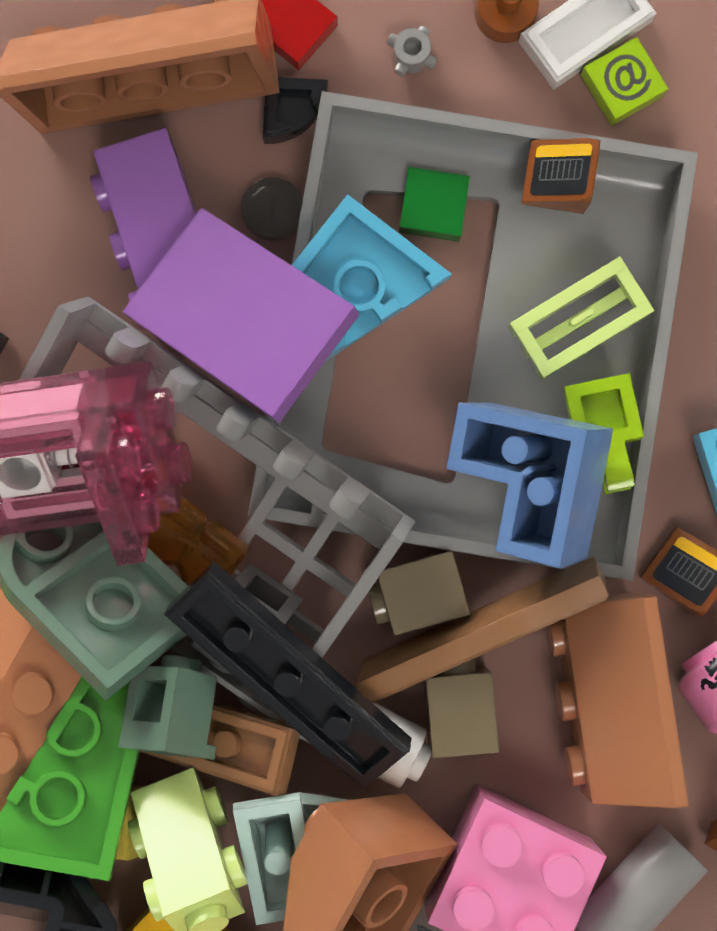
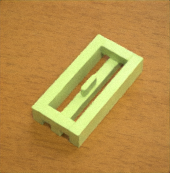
[508,256,655,381]

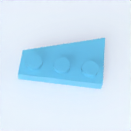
[292,194,452,363]

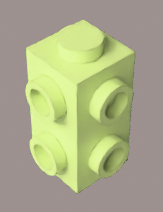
[128,767,248,931]

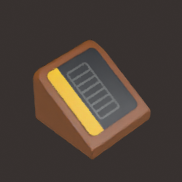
[521,138,601,214]
[639,527,717,617]

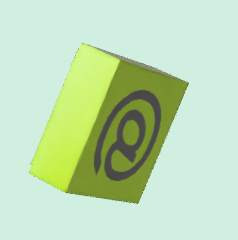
[580,37,669,126]

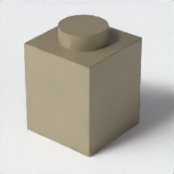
[369,551,470,636]
[424,658,499,758]

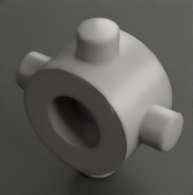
[387,26,437,77]

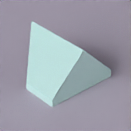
[233,792,348,925]

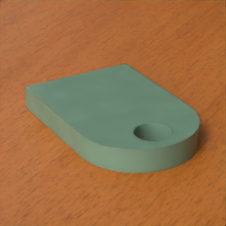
[0,504,188,701]

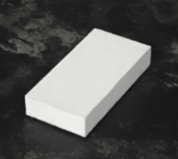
[518,0,657,90]

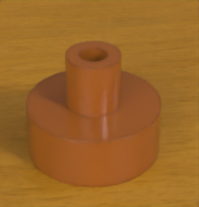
[475,0,539,43]

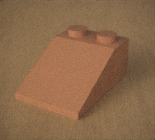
[283,793,458,931]

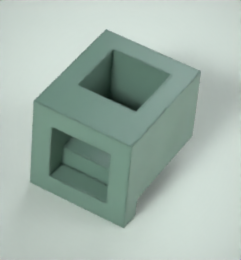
[118,655,217,760]

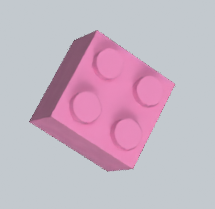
[424,784,607,931]

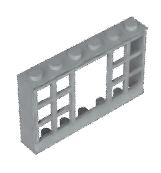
[0,296,416,721]

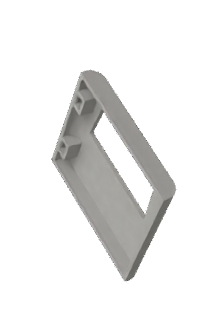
[248,91,698,581]

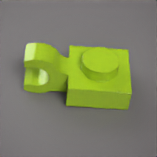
[563,373,644,495]

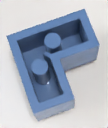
[447,403,613,569]

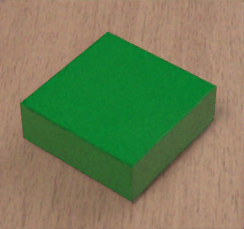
[398,167,470,242]

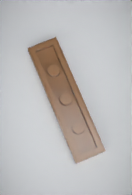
[356,557,609,703]

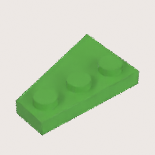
[0,677,140,881]

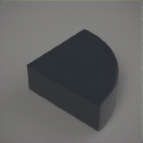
[263,77,328,144]

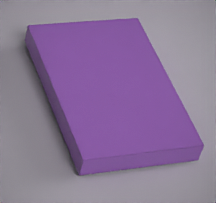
[123,207,360,423]

